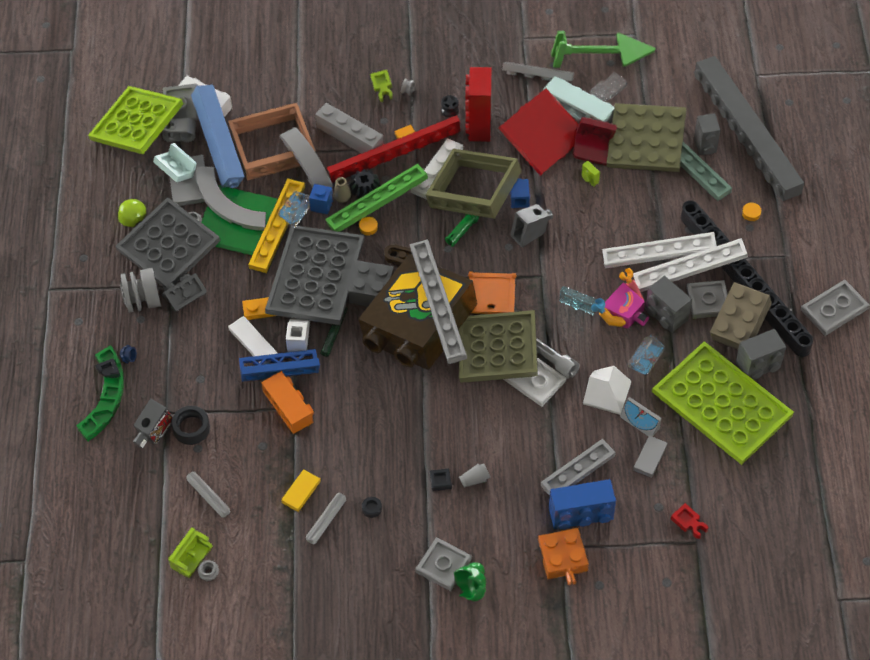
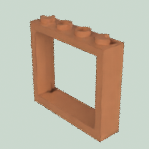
[228,103,315,180]

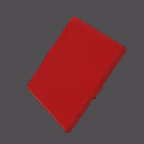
[498,88,579,176]

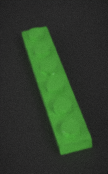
[325,164,429,232]

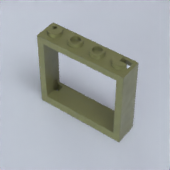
[425,148,522,219]

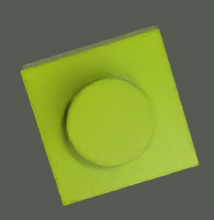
[582,161,600,187]

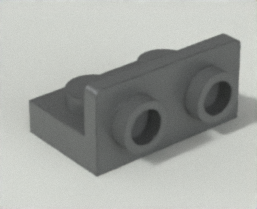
[162,273,207,312]

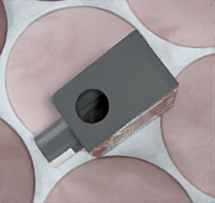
[133,399,172,448]

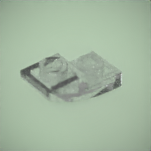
[589,72,628,102]

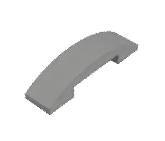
[280,127,333,188]

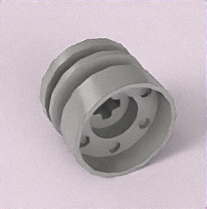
[120,267,161,313]

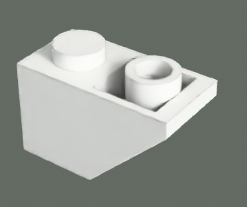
[286,318,310,352]

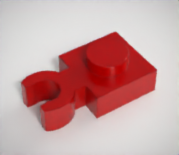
[671,503,708,539]

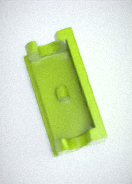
[168,527,213,579]

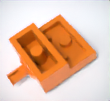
[538,528,589,585]

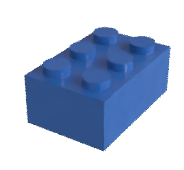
[549,479,616,530]

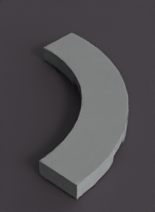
[196,167,266,231]

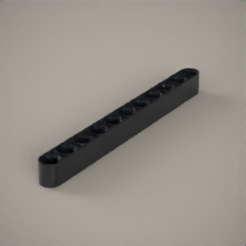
[681,200,813,357]

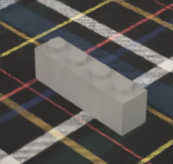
[315,103,384,153]

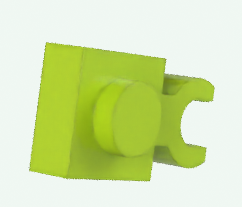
[370,70,393,102]

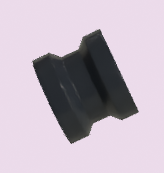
[441,95,459,118]

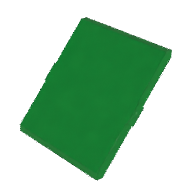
[201,185,278,255]

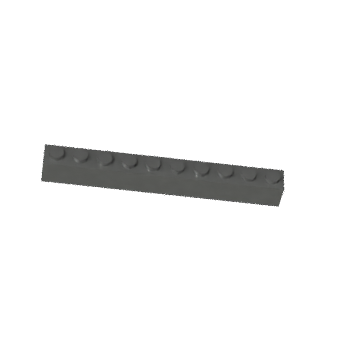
[694,56,804,201]

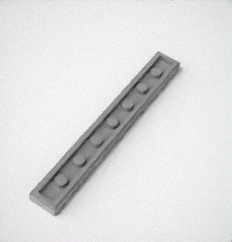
[410,239,467,364]

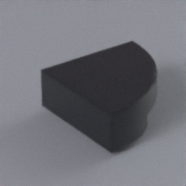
[95,358,121,378]

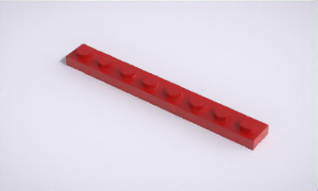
[327,115,460,183]

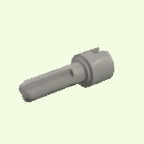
[536,339,580,379]

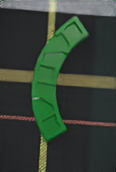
[76,345,124,442]

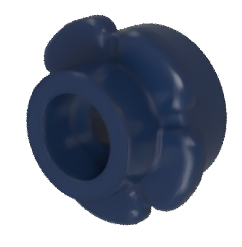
[120,345,137,364]

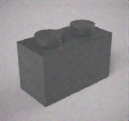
[694,113,721,155]

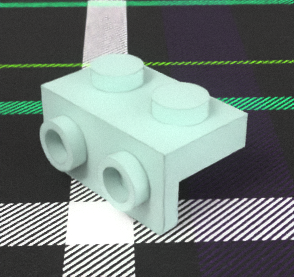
[153,143,197,182]

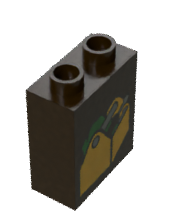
[359,254,477,370]

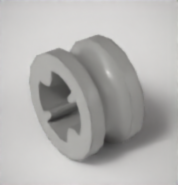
[401,79,415,96]

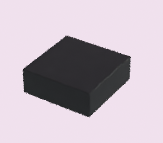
[429,468,452,491]

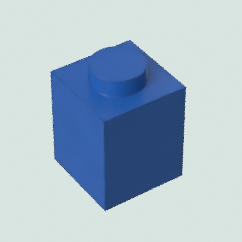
[510,179,530,208]
[309,184,333,215]

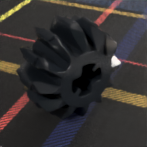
[349,169,380,199]

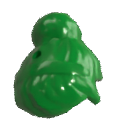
[454,562,486,601]

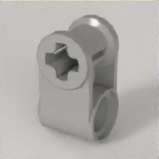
[162,118,196,142]

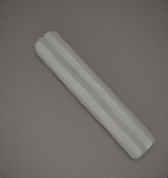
[186,471,230,518]
[306,493,346,544]

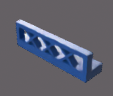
[239,349,320,382]

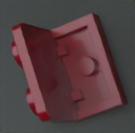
[573,117,617,165]

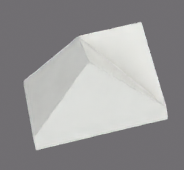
[583,366,631,415]

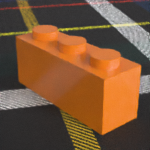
[261,371,314,434]

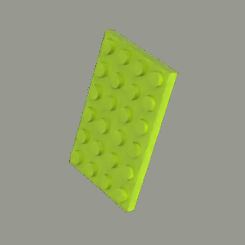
[652,341,794,465]

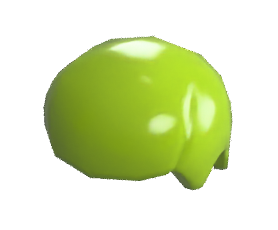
[118,199,147,227]

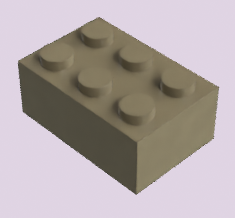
[710,282,772,350]

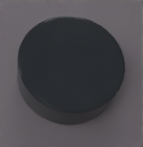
[362,497,382,518]

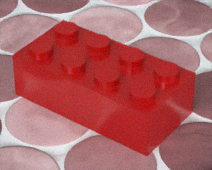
[465,67,492,142]

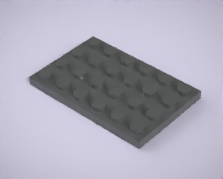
[265,225,364,325]

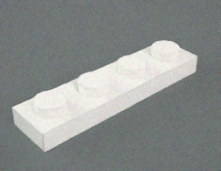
[411,138,463,200]

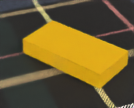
[281,469,321,512]

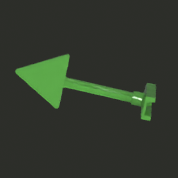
[551,31,655,68]

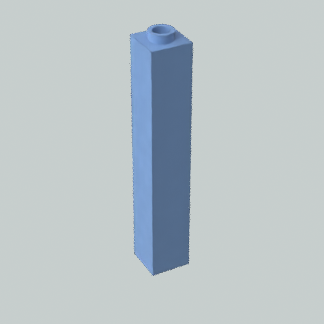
[191,85,245,188]

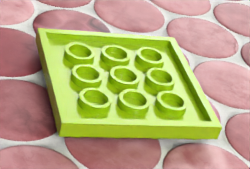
[88,86,184,154]

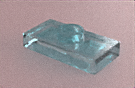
[559,286,597,315]

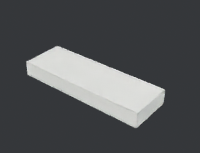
[228,316,278,365]

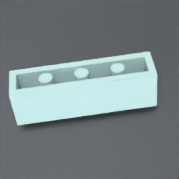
[543,76,615,123]

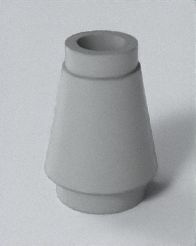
[459,463,490,488]

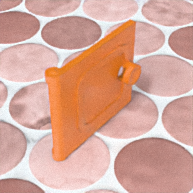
[468,272,517,314]

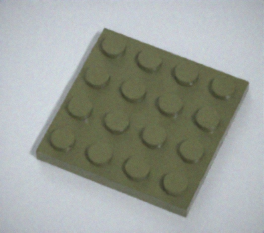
[607,103,687,172]
[459,310,538,383]

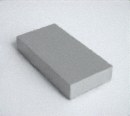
[633,436,668,478]

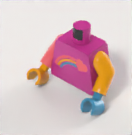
[591,268,649,328]

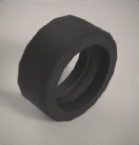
[171,406,210,445]

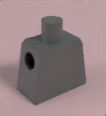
[510,204,553,247]

